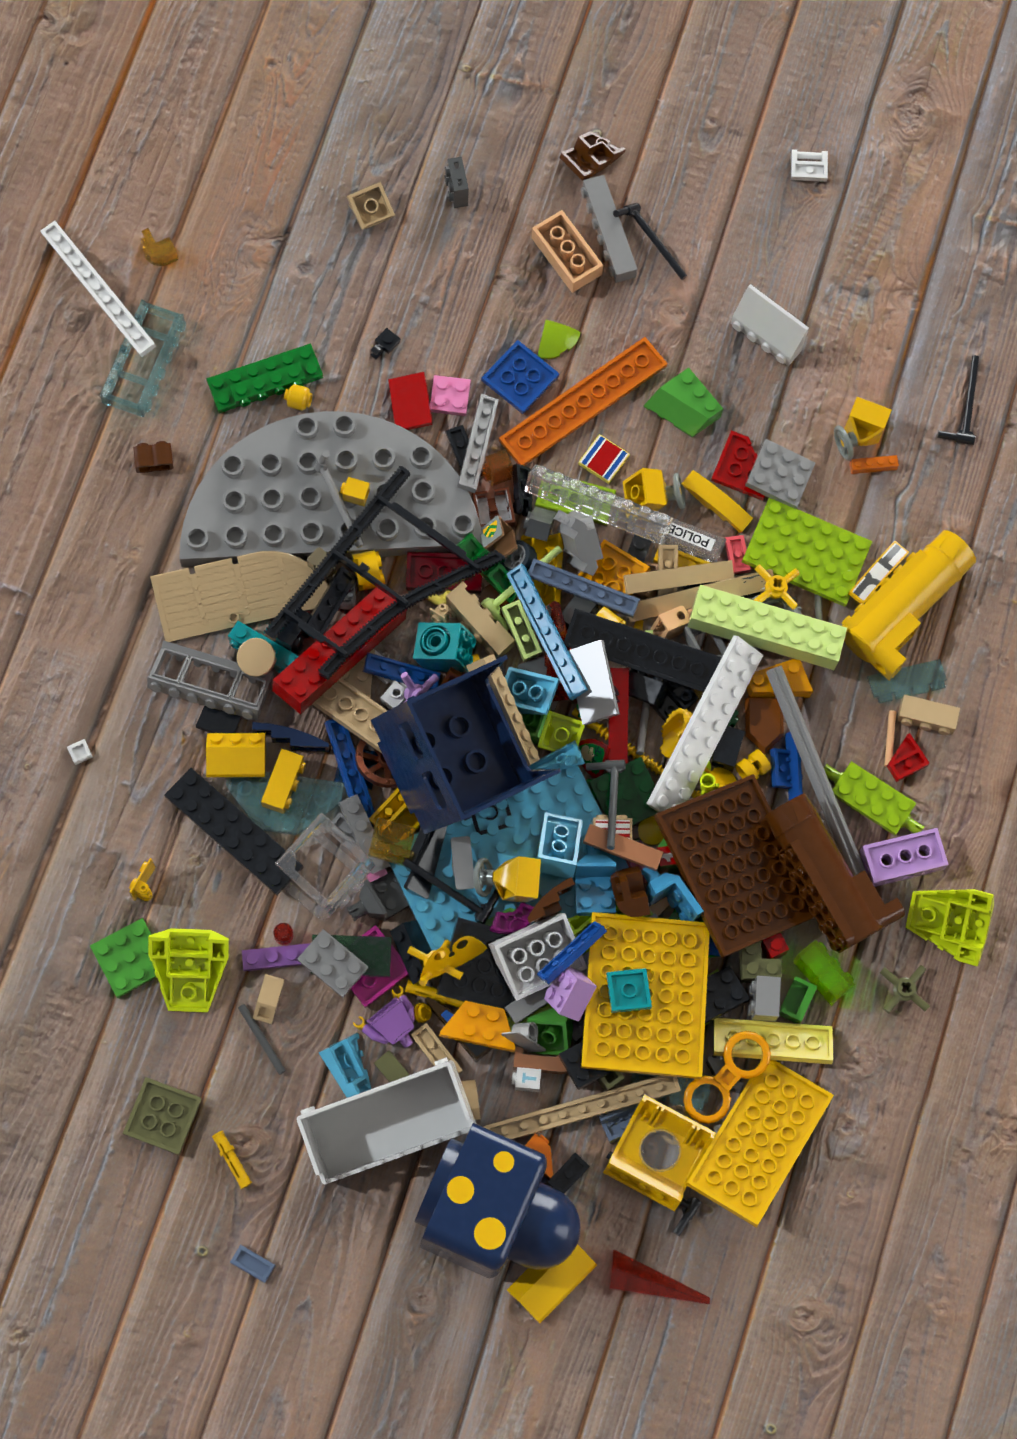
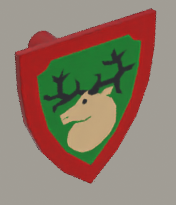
[578,739,611,778]

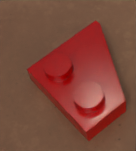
[886,733,930,782]

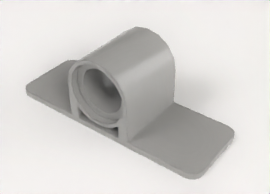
[451,836,475,890]
[501,1022,546,1053]

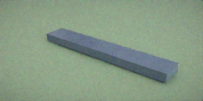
[528,559,640,618]

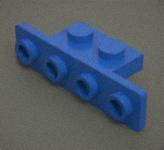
[770,732,803,800]

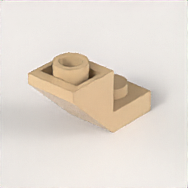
[253,974,285,1024]

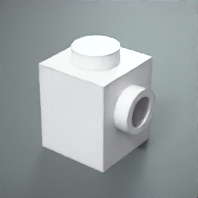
[380,681,407,710]

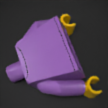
[353,986,415,1048]

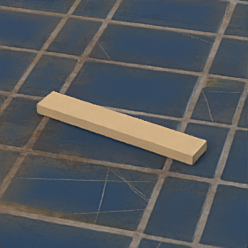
[623,560,734,594]

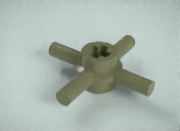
[880,965,930,1014]

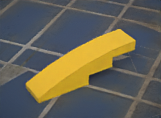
[681,470,753,533]

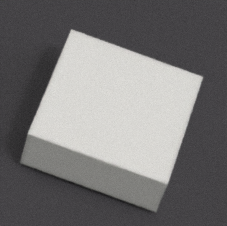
[67,739,93,765]

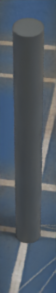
[238,1004,286,1075]

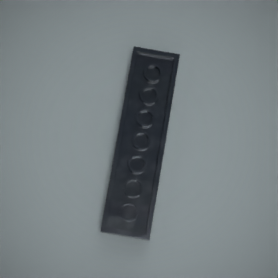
[564,608,721,692]
[164,768,304,896]

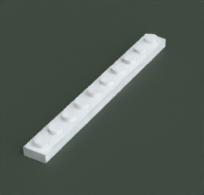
[40,221,156,358]

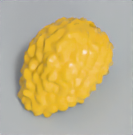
[660,708,693,759]

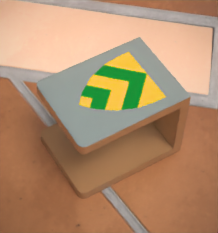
[480,515,518,558]

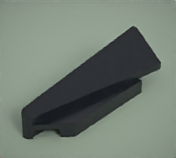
[404,826,447,899]

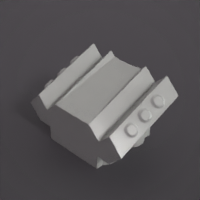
[553,510,603,576]

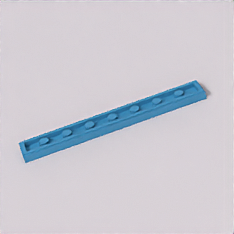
[506,563,588,700]

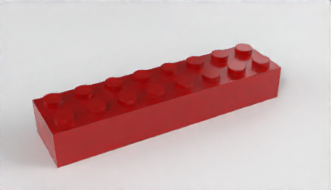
[273,587,407,715]

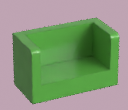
[779,976,817,1024]

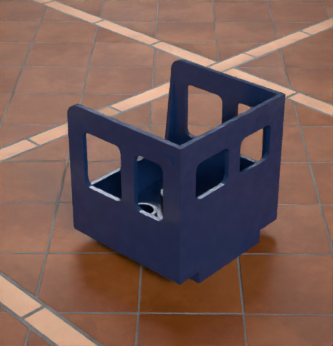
[371,655,561,834]

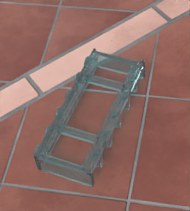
[100,299,186,417]

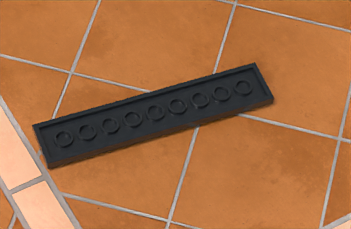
[559,966,750,1090]

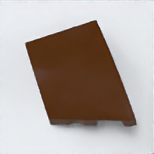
[559,131,626,181]
[527,877,575,923]

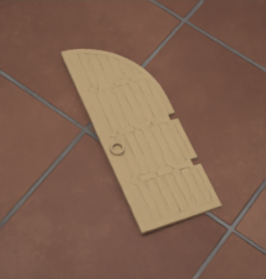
[150,551,329,642]

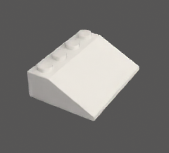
[731,284,809,366]
[488,912,587,1001]

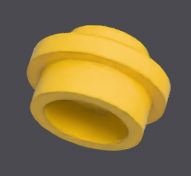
[414,1003,432,1023]

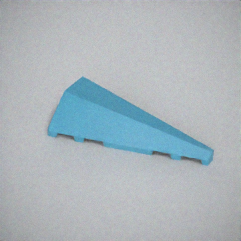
[319,1033,371,1098]

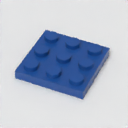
[481,340,559,414]

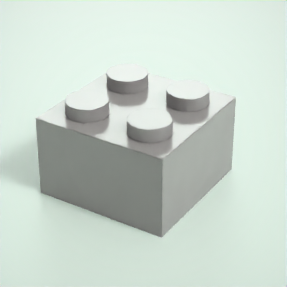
[747,976,781,1022]

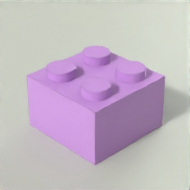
[544,967,597,1022]

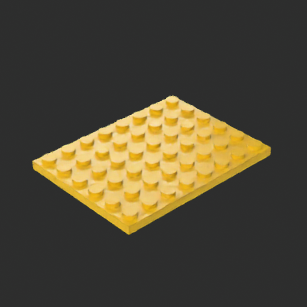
[581,912,710,1079]

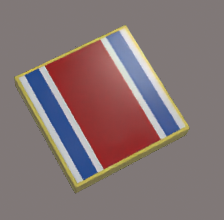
[578,434,630,484]

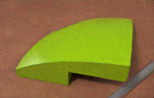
[538,320,581,359]

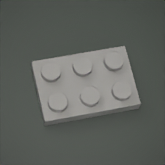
[297,929,369,998]

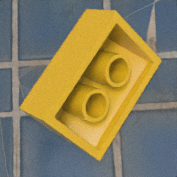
[206,733,266,777]

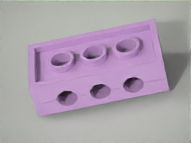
[859,828,949,887]

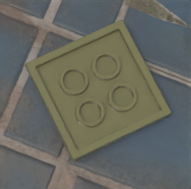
[123,1077,202,1156]

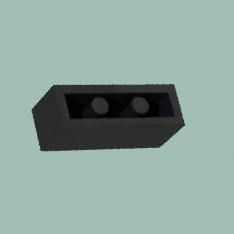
[390,920,435,985]

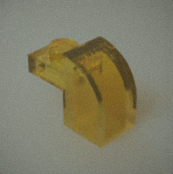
[141,228,179,266]

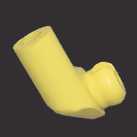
[426,590,451,606]

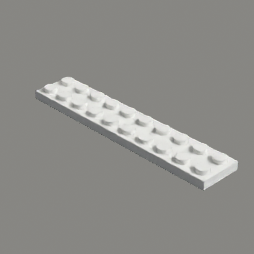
[646,635,763,812]

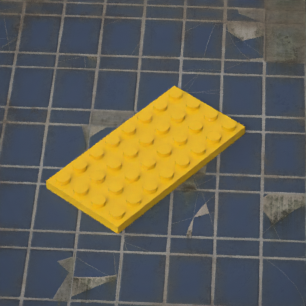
[686,1059,834,1228]

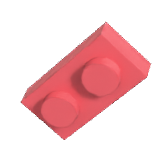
[724,535,751,574]

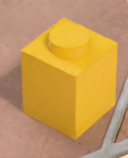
[340,477,370,507]

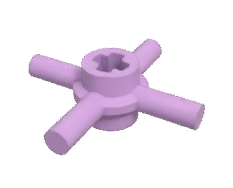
[401,672,439,703]

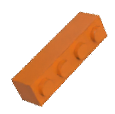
[850,455,899,474]

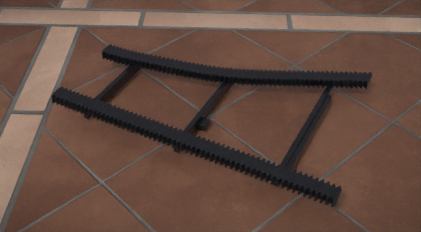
[264,466,505,680]

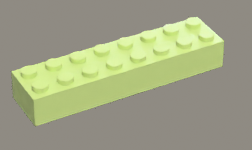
[687,585,847,670]

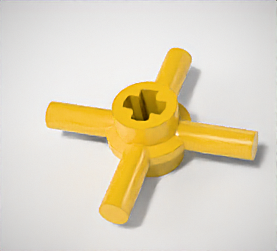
[753,564,800,610]
[407,940,463,986]

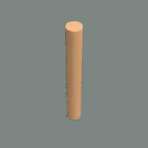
[884,710,896,767]

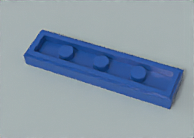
[363,652,441,691]
[537,921,607,984]

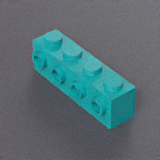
[228,621,299,674]

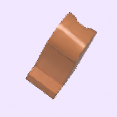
[513,1047,567,1074]

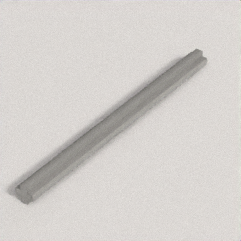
[766,665,866,876]

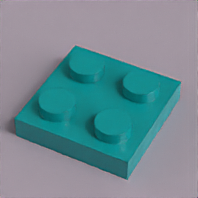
[606,968,652,1013]

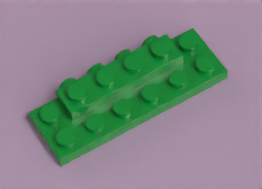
[206,343,324,413]

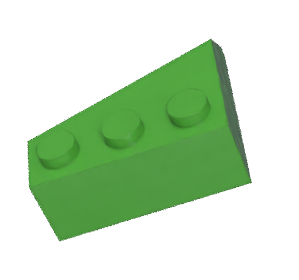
[644,367,723,437]

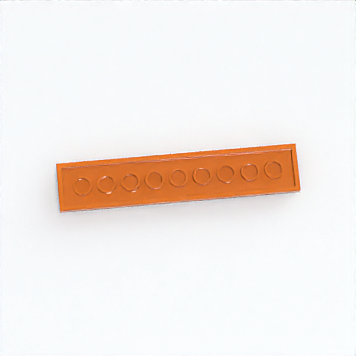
[499,337,668,466]

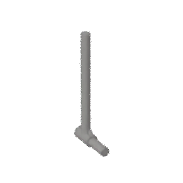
[315,450,363,548]

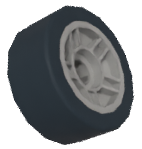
[501,540,537,572]

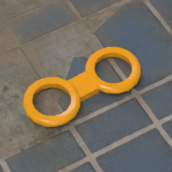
[683,1031,771,1124]

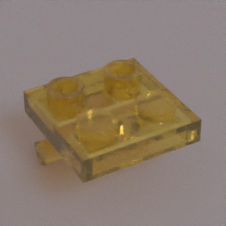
[368,817,416,866]

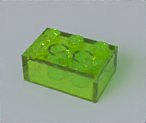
[793,939,855,1007]

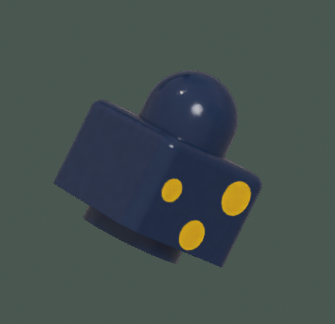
[414,1123,581,1278]

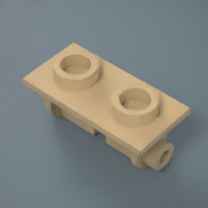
[429,603,450,623]

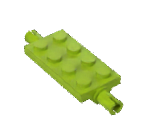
[824,761,925,836]

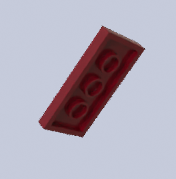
[406,552,482,593]

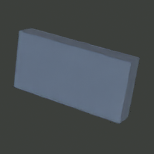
[230,1244,276,1283]

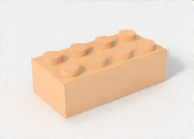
[531,210,603,293]

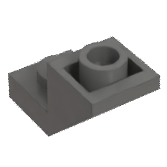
[706,1056,743,1093]

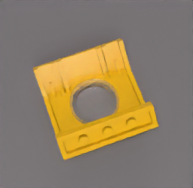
[603,1094,716,1212]

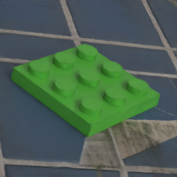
[90,918,156,998]

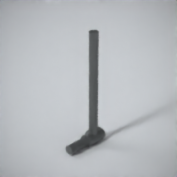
[586,760,626,850]

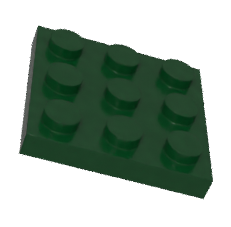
[589,757,659,825]

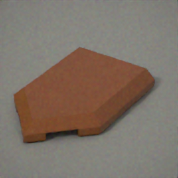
[745,698,784,755]

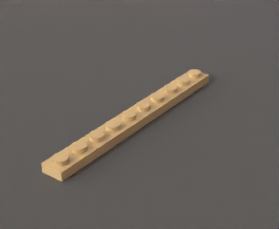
[483,1076,681,1140]

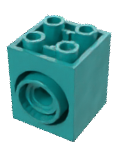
[413,622,476,672]

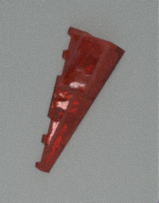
[609,1250,710,1305]

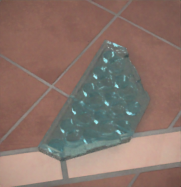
[226,772,344,835]

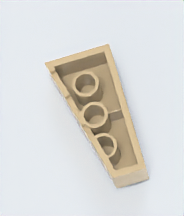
[446,581,515,657]

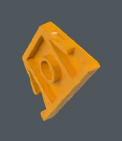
[439,1001,516,1052]

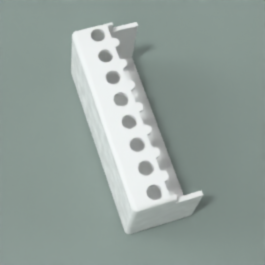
[297,1057,476,1184]

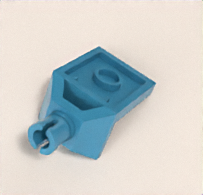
[574,845,616,916]
[641,867,704,922]

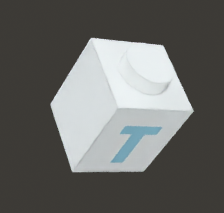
[512,1067,541,1092]

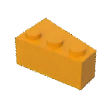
[746,659,813,698]

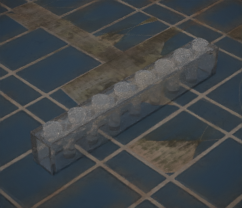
[525,464,674,545]

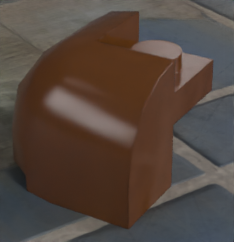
[610,866,651,917]

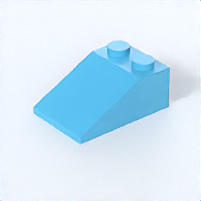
[505,667,560,715]
[536,812,583,878]

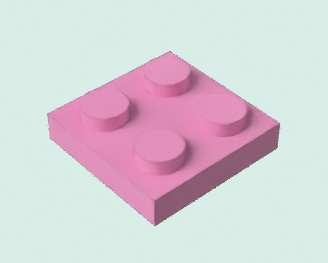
[430,375,471,416]

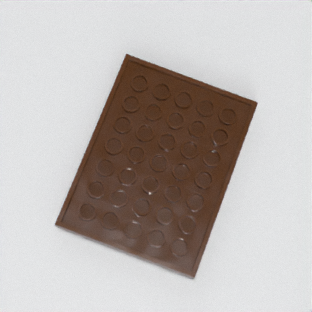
[654,774,815,958]

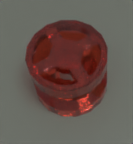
[273,923,294,945]

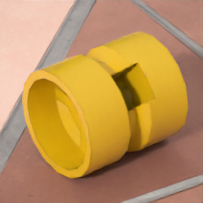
[735,749,772,780]

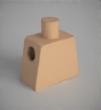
[650,605,692,639]

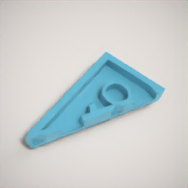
[529,741,585,770]

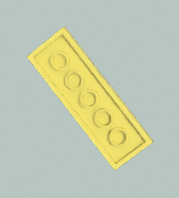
[713,1018,833,1064]

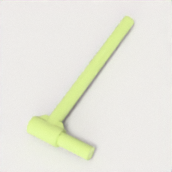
[481,545,562,631]

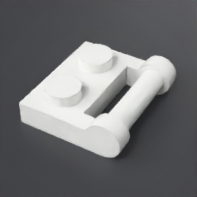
[791,150,828,182]

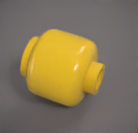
[284,384,313,411]

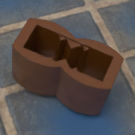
[133,441,174,473]

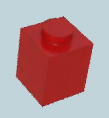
[761,933,789,959]

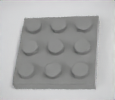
[745,439,815,509]

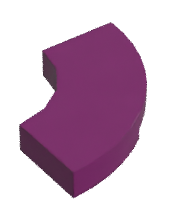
[490,902,534,934]

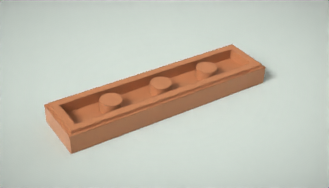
[583,824,664,871]

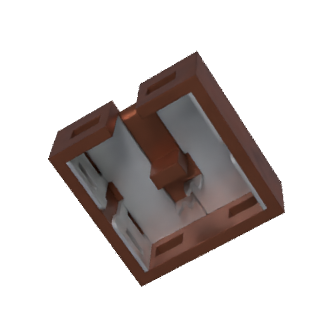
[472,487,516,528]

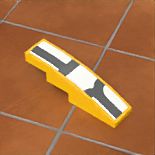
[848,541,909,604]

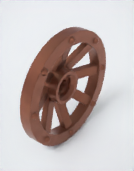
[355,739,398,788]

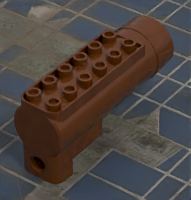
[764,793,905,953]

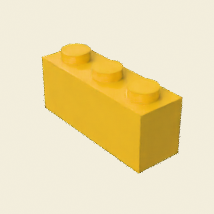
[261,748,306,814]

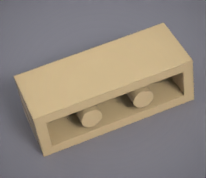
[896,694,960,735]

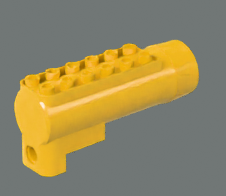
[841,530,976,681]

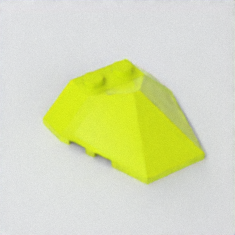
[905,889,994,966]
[148,928,229,1012]

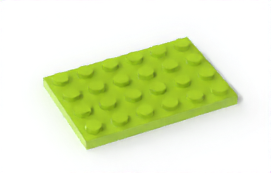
[742,498,872,607]

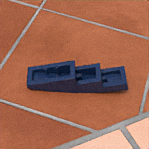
[252,722,330,752]

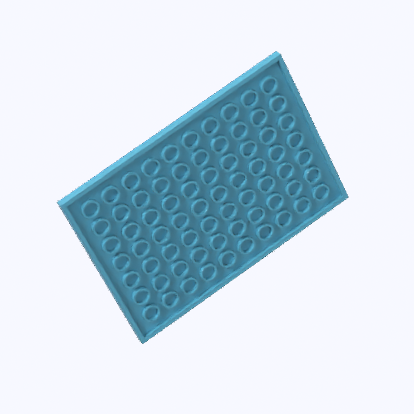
[383,766,629,951]

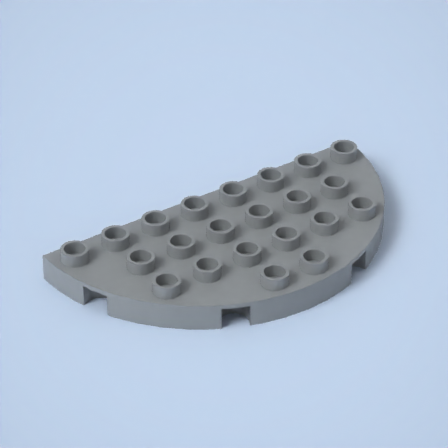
[179,411,483,567]

